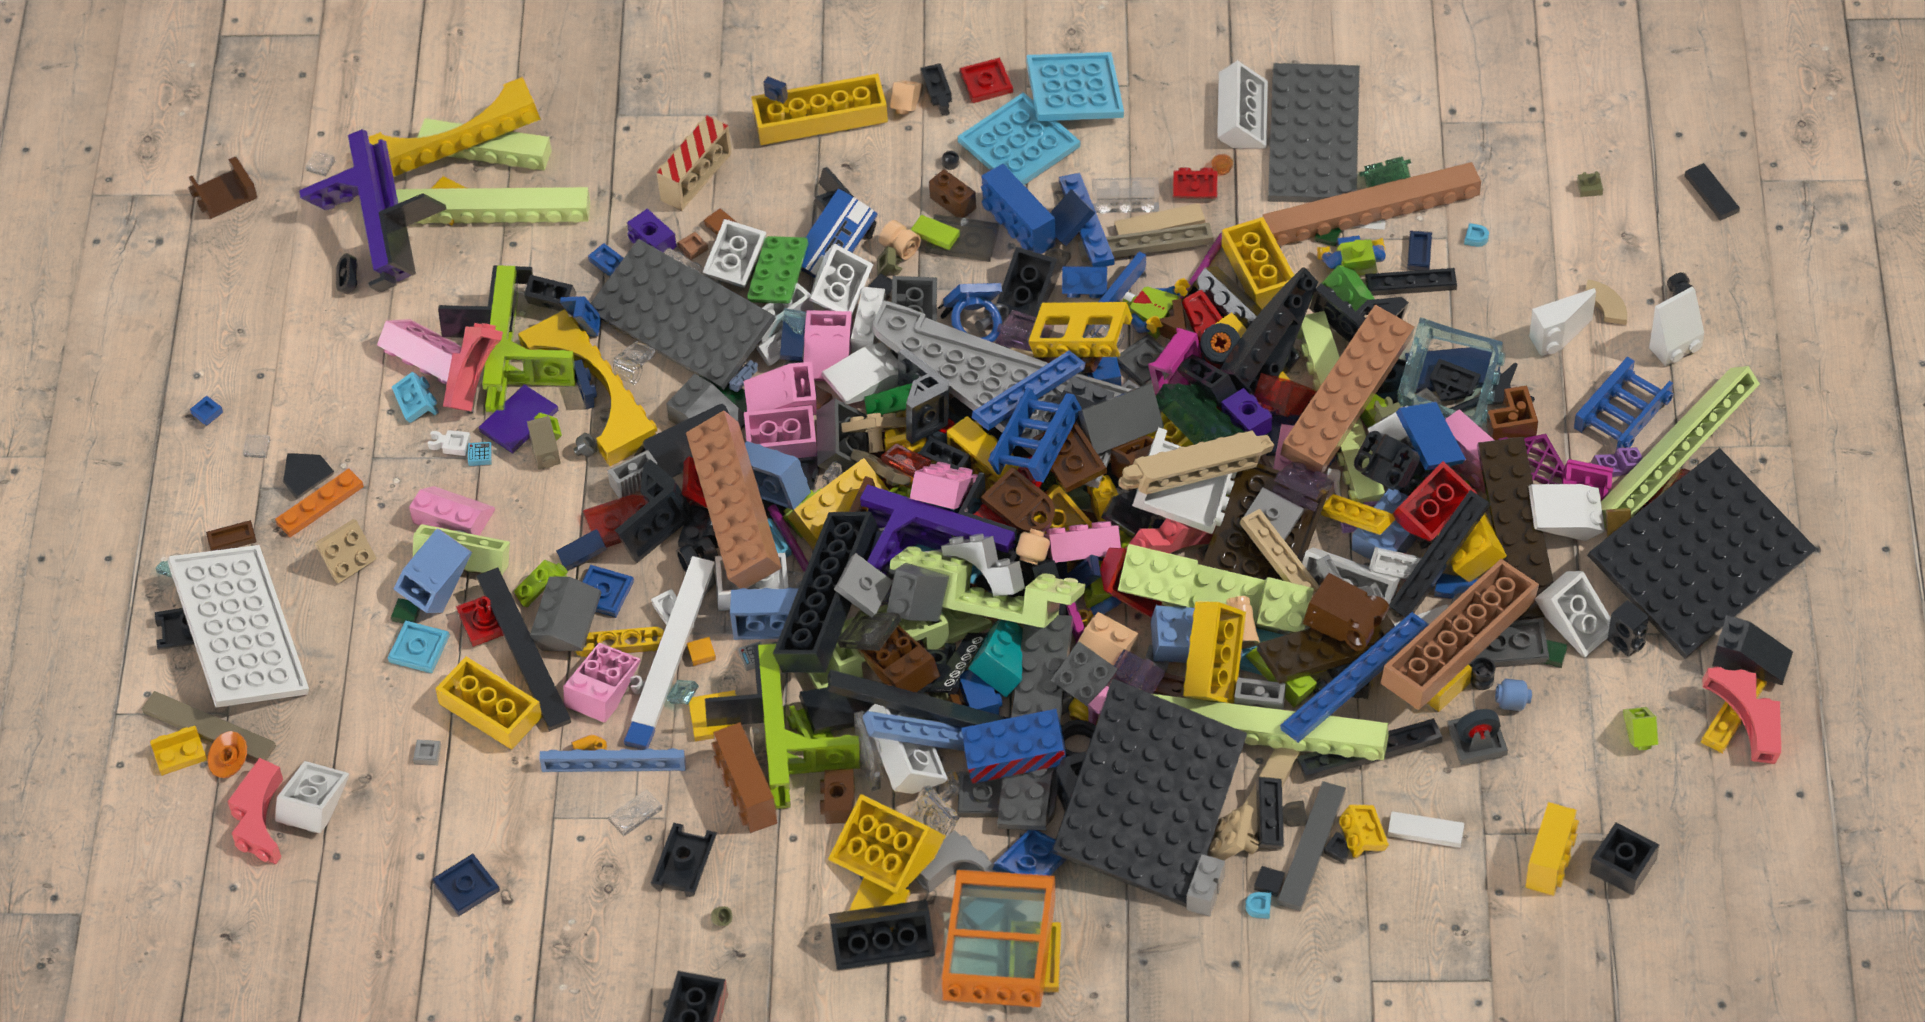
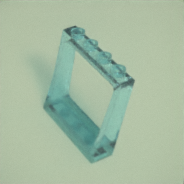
[1397,317,1506,428]

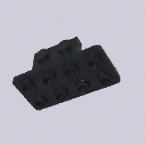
[643,404,730,478]

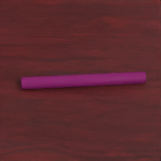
[1179,233,1222,299]
[768,504,809,573]

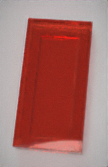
[881,443,931,478]

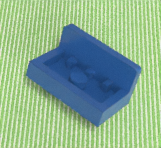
[1062,266,1107,298]

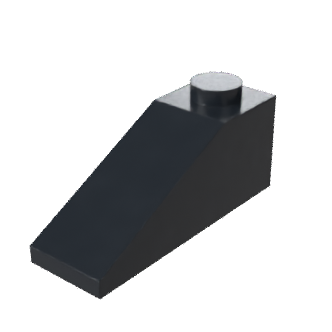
[1176,354,1237,409]

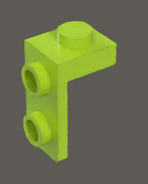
[514,559,568,607]

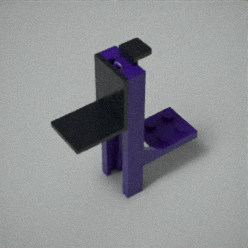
[299,129,446,292]
[860,472,1019,577]

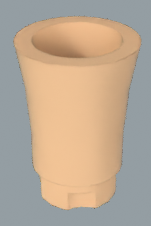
[1226,596,1260,649]

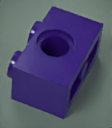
[627,208,677,254]
[1221,388,1272,436]

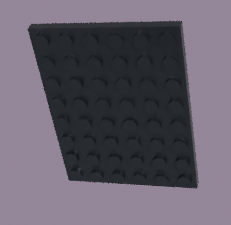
[1587,448,1817,659]
[1051,679,1247,908]

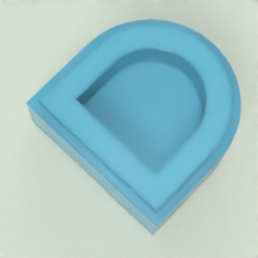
[1464,223,1489,247]
[1246,892,1271,919]

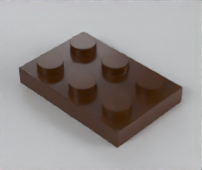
[1033,421,1107,493]

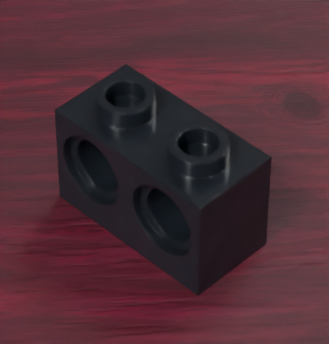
[1607,600,1649,657]

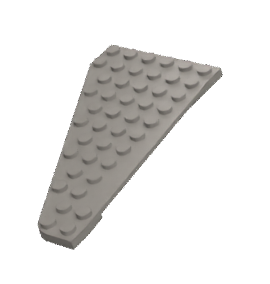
[873,300,1132,488]

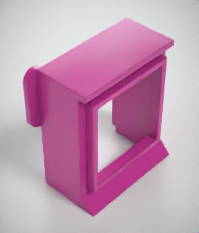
[1148,328,1203,400]

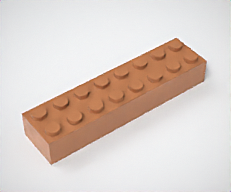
[1280,305,1415,477]
[686,411,782,588]
[1381,559,1539,710]

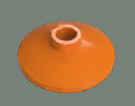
[208,731,247,778]

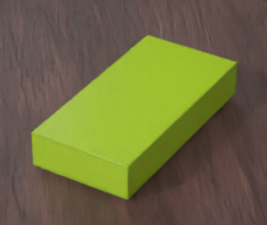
[910,215,960,250]

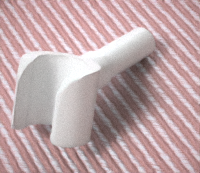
[1327,468,1341,496]
[630,675,646,694]

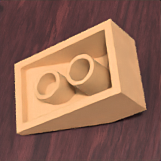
[1077,612,1138,687]

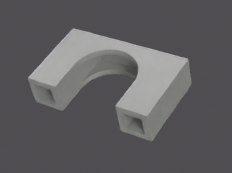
[914,830,1023,939]

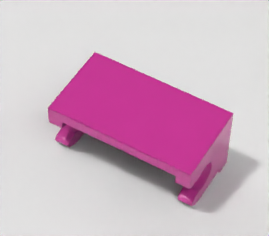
[1561,459,1613,501]

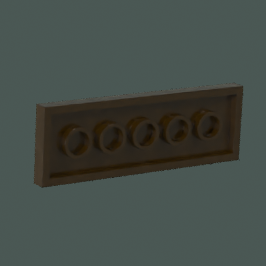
[1256,614,1395,684]

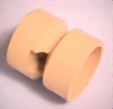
[879,220,921,260]

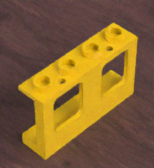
[1028,302,1132,357]

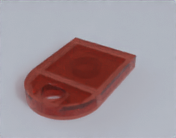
[583,495,648,547]

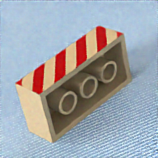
[656,115,732,211]

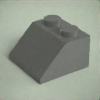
[886,562,949,621]

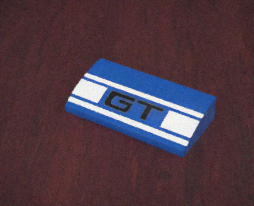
[800,189,878,278]

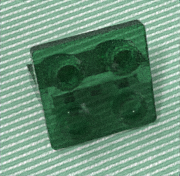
[1359,156,1411,188]

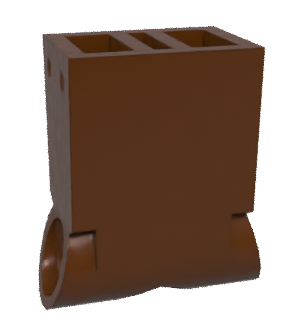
[1302,573,1390,651]

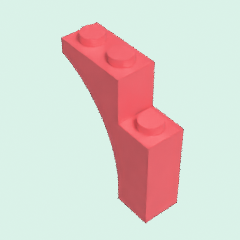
[443,323,503,411]
[1126,518,1216,554]
[1702,667,1781,764]
[228,758,284,864]

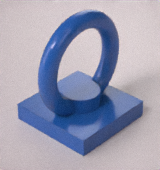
[943,283,1002,342]

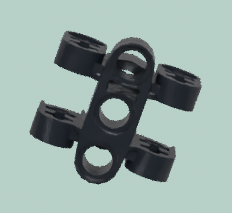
[1354,431,1435,496]

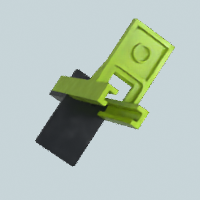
[438,265,576,412]
[705,642,860,809]

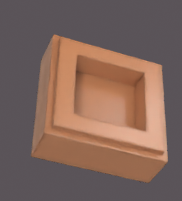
[677,232,709,260]

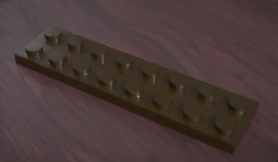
[1477,437,1554,621]

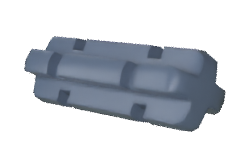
[729,360,758,392]

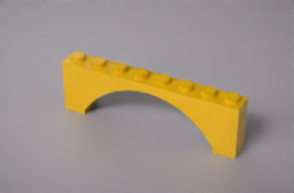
[368,77,541,177]
[518,310,658,466]

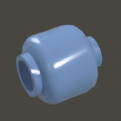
[1495,679,1532,711]

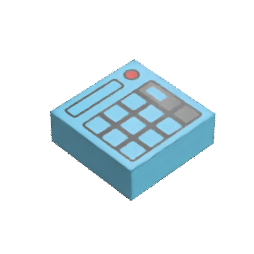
[468,442,492,466]

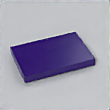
[479,384,559,454]

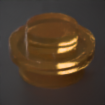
[1211,154,1233,175]

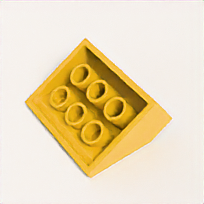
[828,794,946,895]

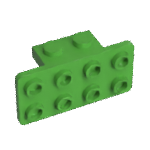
[747,236,808,304]

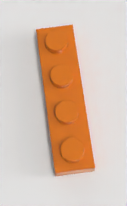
[275,468,364,538]

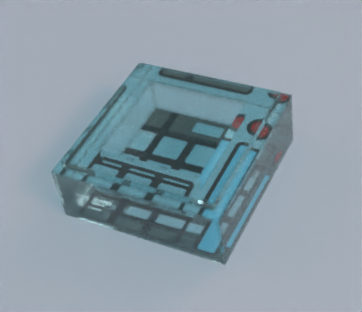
[667,680,699,704]

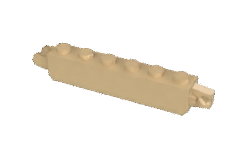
[1118,431,1274,494]

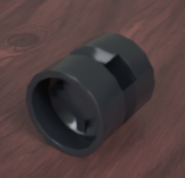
[676,536,718,573]

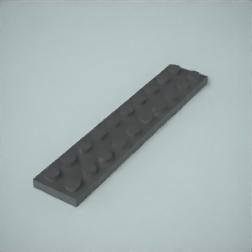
[997,615,1073,830]

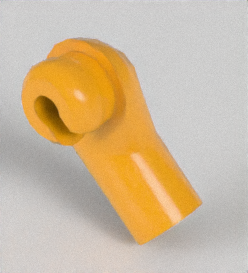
[571,734,607,751]

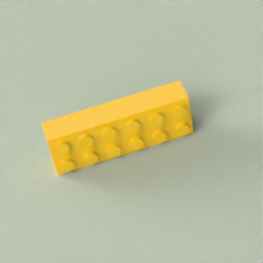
[751,73,888,145]

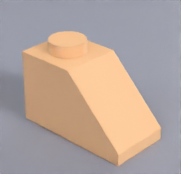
[890,80,923,114]

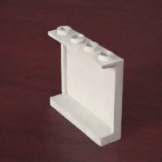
[1132,427,1237,534]

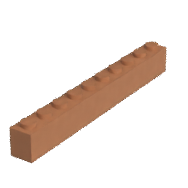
[1262,162,1481,246]

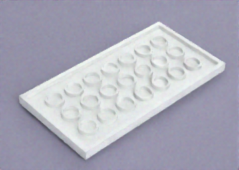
[168,545,309,707]

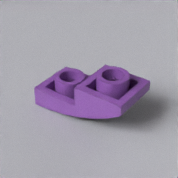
[1591,447,1643,477]

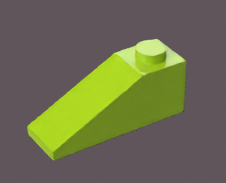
[1246,641,1317,708]

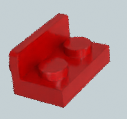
[1173,167,1218,199]

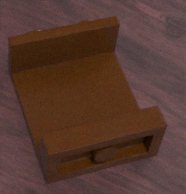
[188,156,258,219]

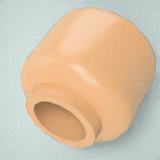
[1016,529,1050,565]

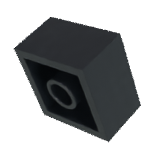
[1590,822,1660,896]

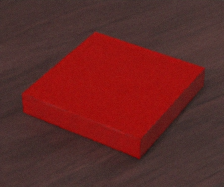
[959,57,1013,104]

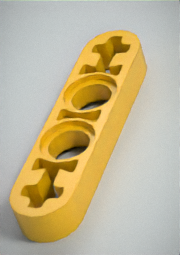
[575,627,664,657]

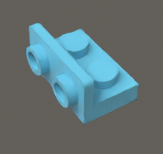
[392,372,439,423]

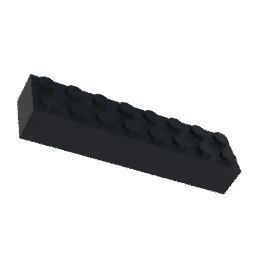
[773,512,880,673]

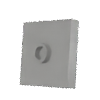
[1244,488,1304,541]
[834,553,893,618]

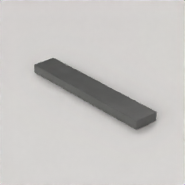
[1277,781,1346,911]

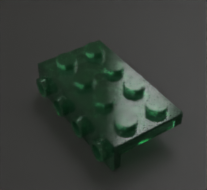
[1156,383,1245,445]

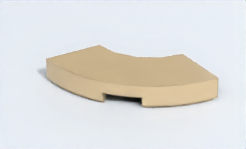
[1586,279,1627,325]

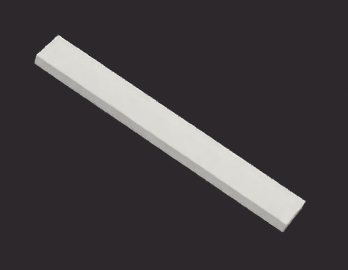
[631,556,715,728]

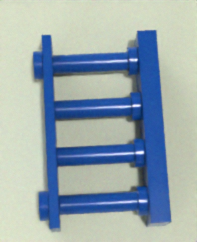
[1574,357,1674,449]
[988,387,1082,482]

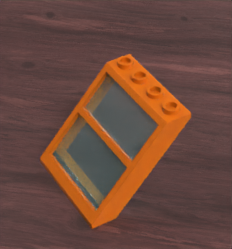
[942,870,1056,1008]

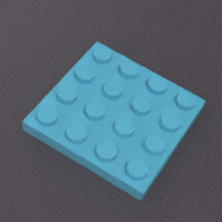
[1026,52,1124,121]
[958,92,1081,185]

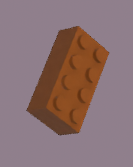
[711,723,777,833]

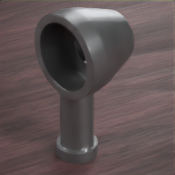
[975,303,1009,331]

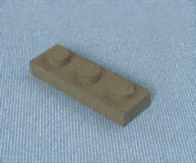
[850,449,912,487]

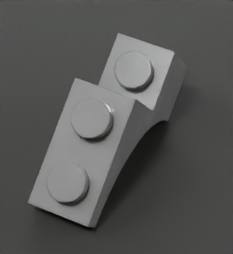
[941,534,1025,596]

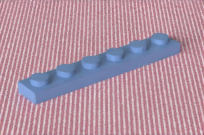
[862,711,965,751]
[539,748,686,772]

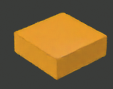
[687,637,716,666]

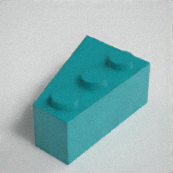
[968,619,1023,697]

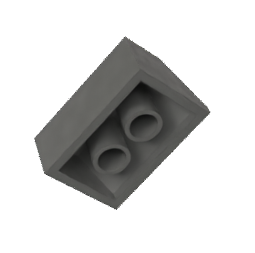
[817,398,869,475]
[530,577,602,651]

